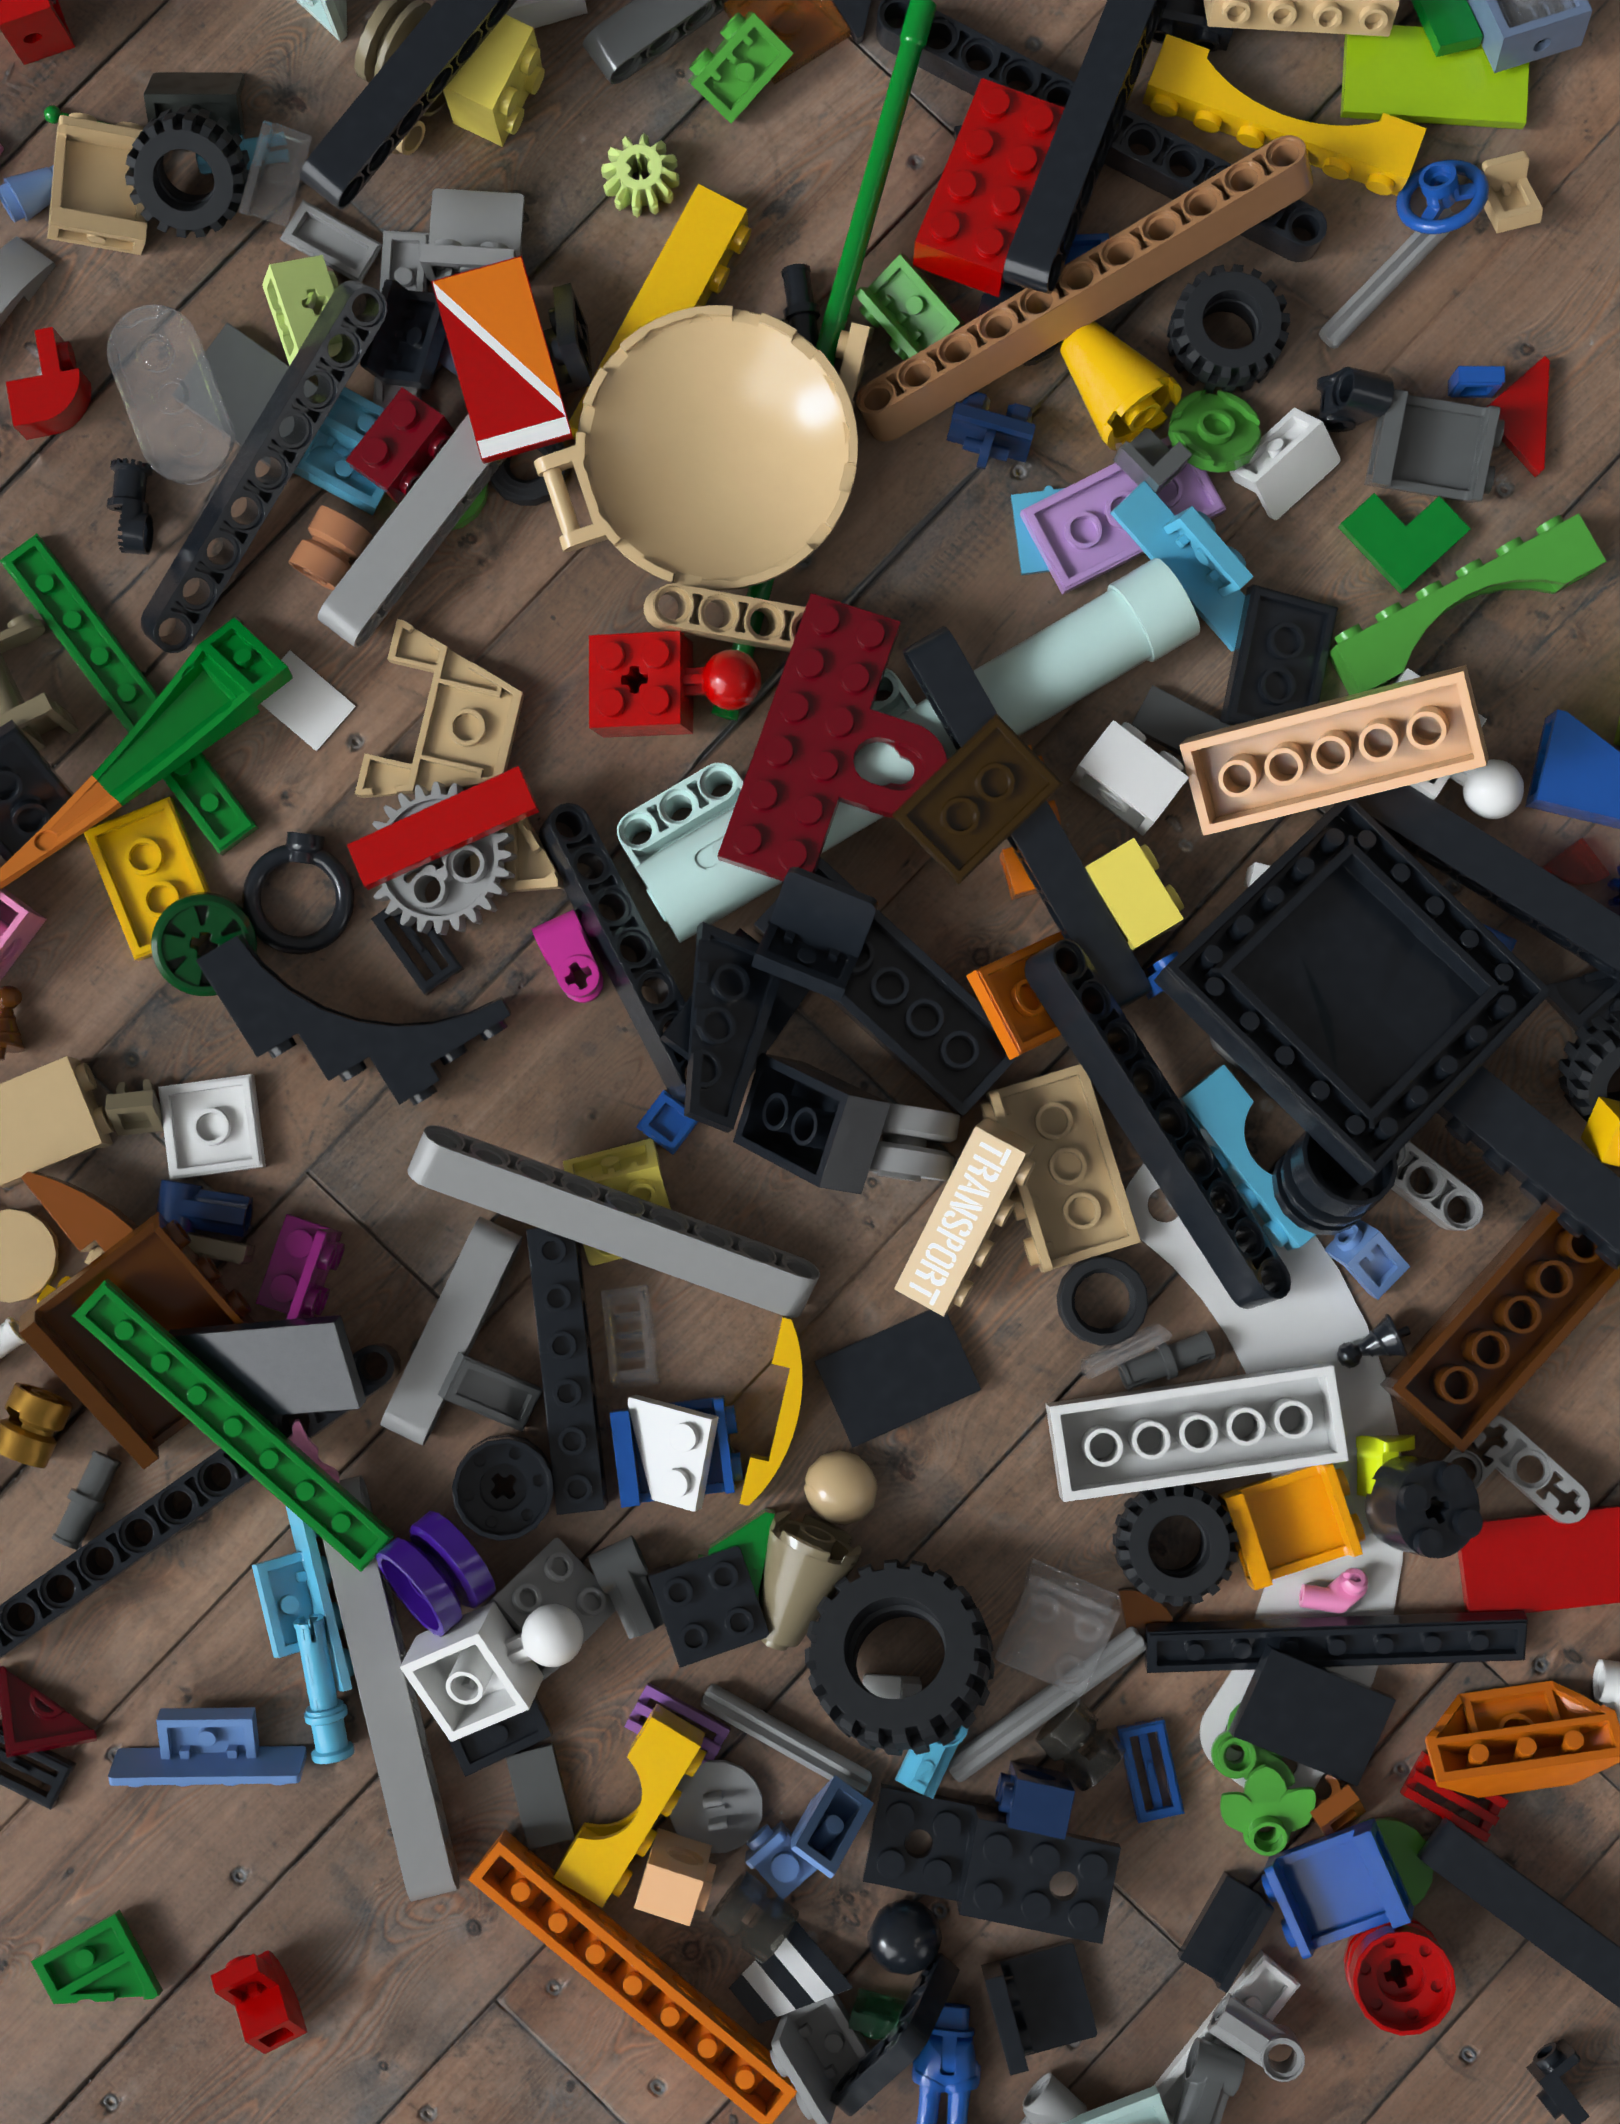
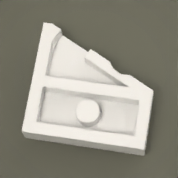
[628,1395,719,1512]

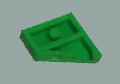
[31,1909,163,2004]

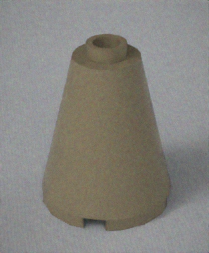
[759,1511,862,1651]

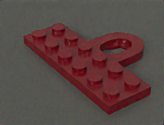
[717,593,947,882]

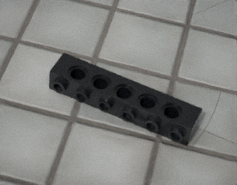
[526,1228,608,1515]

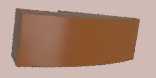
[21,1171,139,1252]

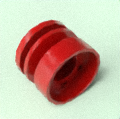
[1343,1918,1456,2036]

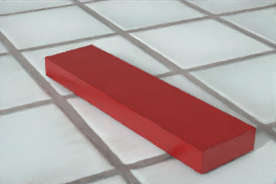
[347,766,540,890]

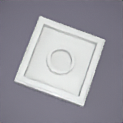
[158,1074,266,1180]

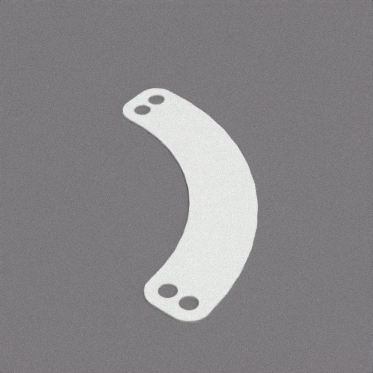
[1125,1163,1403,1789]

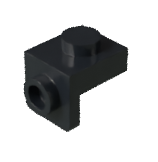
[1526,2039,1590,2124]

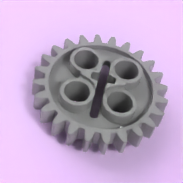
[372,782,517,935]

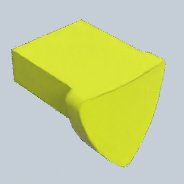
[1356,1435,1415,1497]

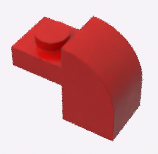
[6,327,91,440]
[211,1950,308,2054]

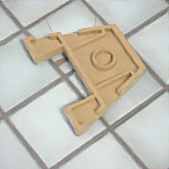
[355,619,524,798]

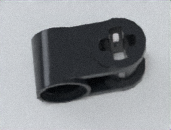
[1315,367,1394,432]

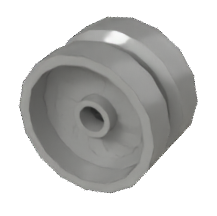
[869,1104,960,1182]

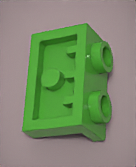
[688,11,794,124]

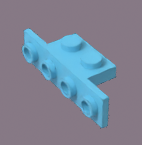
[1110,481,1254,652]
[252,1506,354,1692]

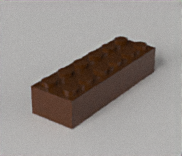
[1380,1203,1620,1453]

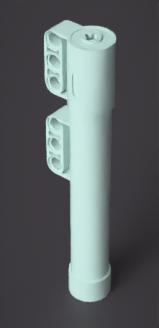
[617,558,1200,943]

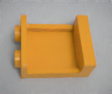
[1218,1463,1366,1591]

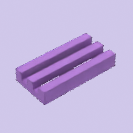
[624,1682,731,1764]

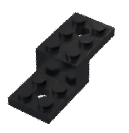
[862,1783,1121,1944]

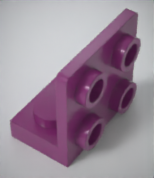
[256,1214,345,1320]

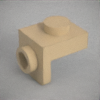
[1481,151,1543,233]

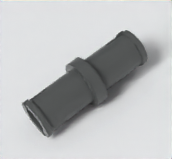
[1117,1330,1216,1392]
[52,1451,122,1550]

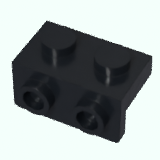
[360,279,446,390]

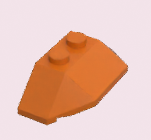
[1425,1681,1620,1798]

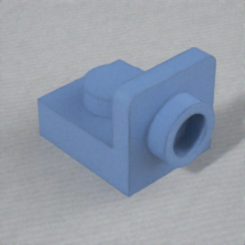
[1325,1220,1410,1300]
[745,1821,817,1900]

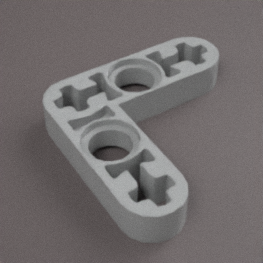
[1441,1416,1590,1524]

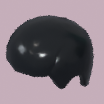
[867,1899,942,1976]

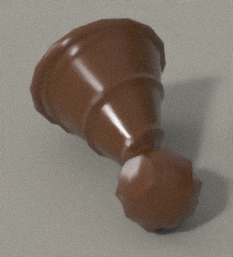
[0,985,25,1061]

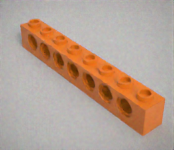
[468,1829,797,2124]

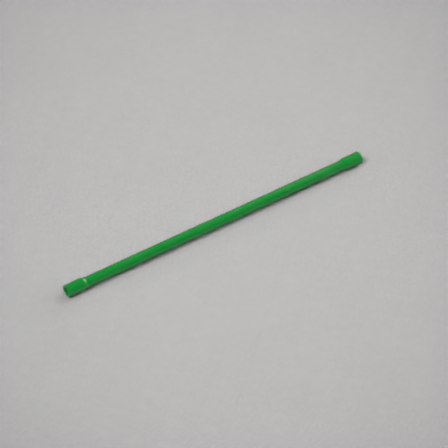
[711,0,937,721]

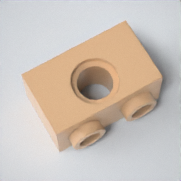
[634,1828,716,1926]

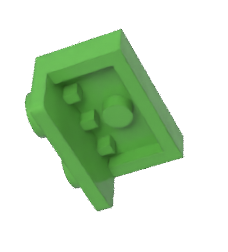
[854,254,965,361]

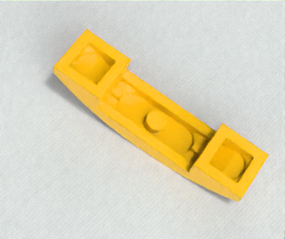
[739,1316,803,1506]

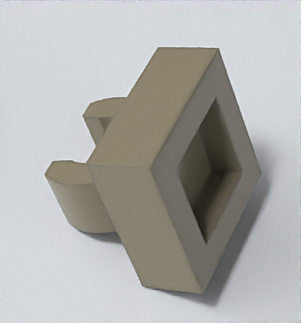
[105,1079,164,1136]

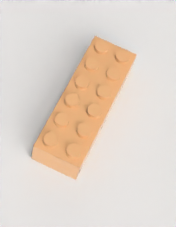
[1179,665,1489,836]

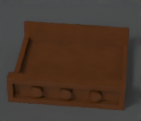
[19,1212,255,1469]

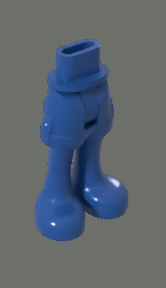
[912,2003,981,2124]

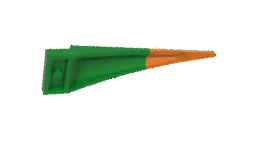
[0,617,293,890]

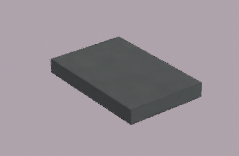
[173,323,318,467]

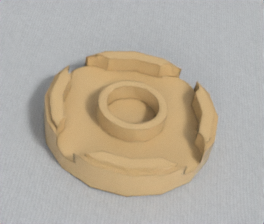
[0,1209,59,1303]

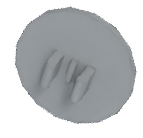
[670,1760,763,1853]

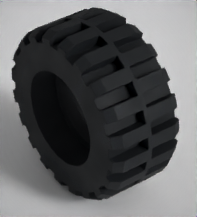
[805,1559,995,1756]

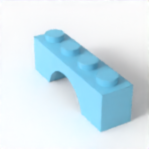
[1178,1065,1316,1251]

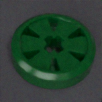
[151,892,257,996]

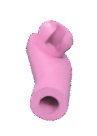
[1299,1568,1368,1614]

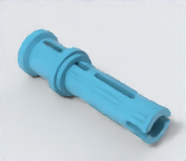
[293,1614,355,1764]

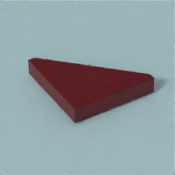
[0,1666,97,1757]

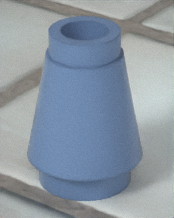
[0,165,54,222]

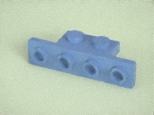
[108,1707,307,1787]

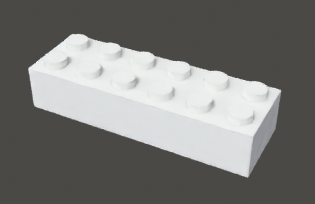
[1045,1363,1349,1502]

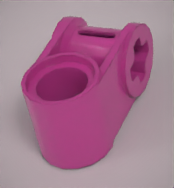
[531,909,604,1003]

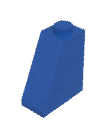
[1525,709,1620,829]

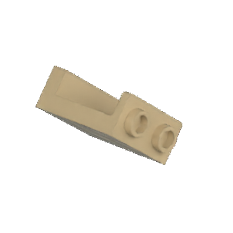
[47,113,147,255]
[0,1056,114,1188]

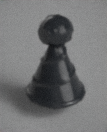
[1337,1314,1411,1368]

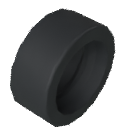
[1056,1256,1149,1346]

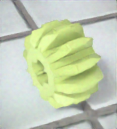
[601,133,680,218]

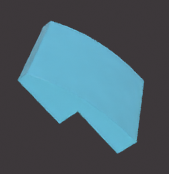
[293,387,385,516]

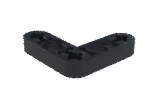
[830,1953,960,2116]

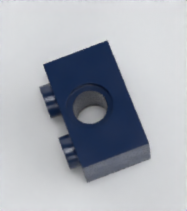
[995,1761,1075,1840]

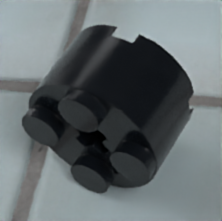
[1365,1455,1483,1559]

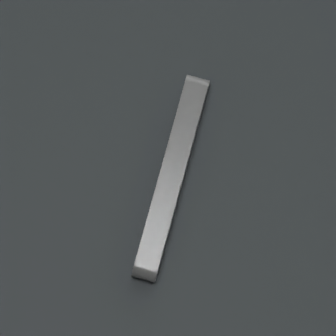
[407,1125,820,1318]
[322,1475,460,1902]

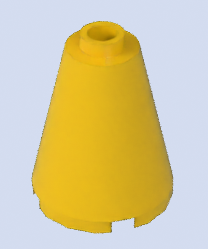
[1060,321,1182,451]

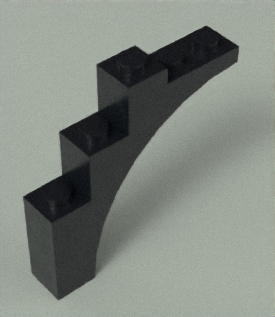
[196,934,511,1106]

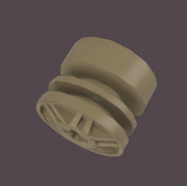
[354,0,447,117]

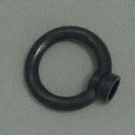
[242,832,354,955]

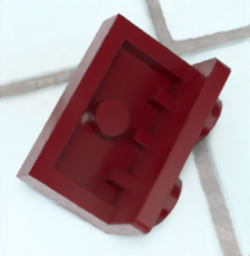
[345,387,455,505]

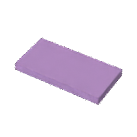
[1020,436,1226,595]

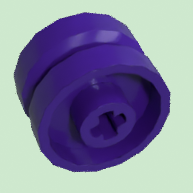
[376,1510,496,1637]

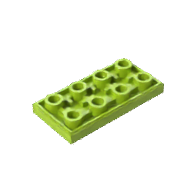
[1340,25,1529,129]

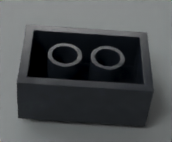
[733,1053,891,1194]

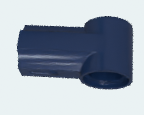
[156,1180,253,1237]

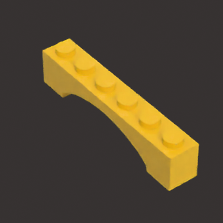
[1142,34,1427,196]

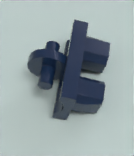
[946,392,1036,470]

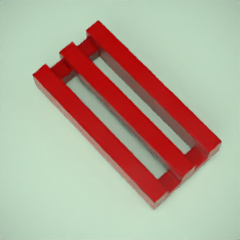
[1400,1751,1509,1843]

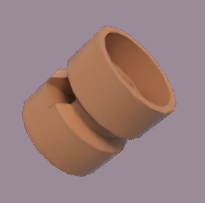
[288,505,373,591]

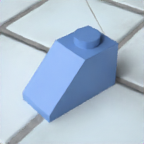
[791,1775,874,1879]

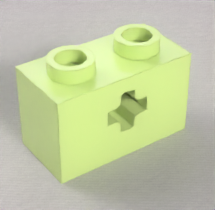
[262,255,342,366]

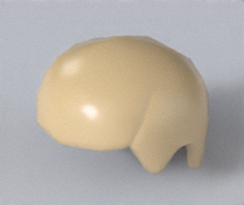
[804,1450,878,1526]

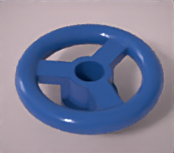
[1396,159,1489,234]

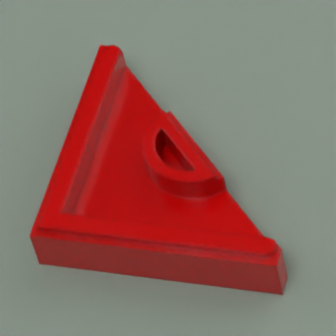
[1487,356,1550,477]

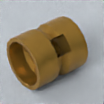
[0,1382,73,1468]

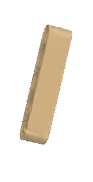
[644,584,806,653]

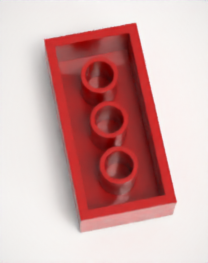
[913,78,1065,297]

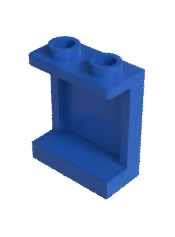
[610,1395,744,1508]
[1261,1818,1414,1959]

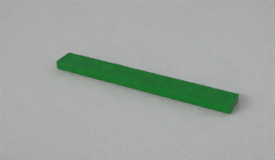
[0,533,259,855]
[72,1279,395,1572]

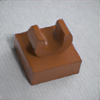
[1310,1775,1366,1836]

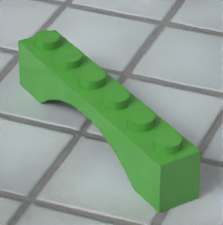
[1328,513,1607,695]

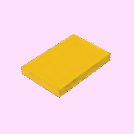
[84,796,211,961]

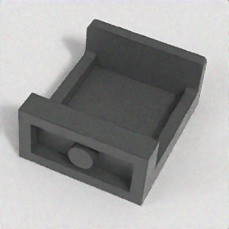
[1364,389,1505,503]

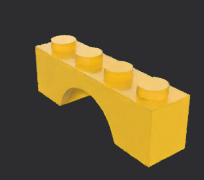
[553,1703,707,1908]

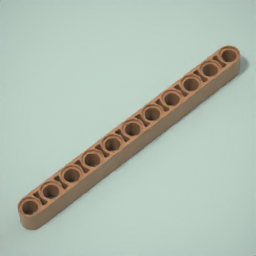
[856,135,1313,442]

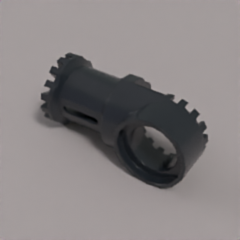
[107,458,154,555]

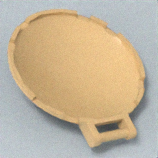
[534,305,858,591]

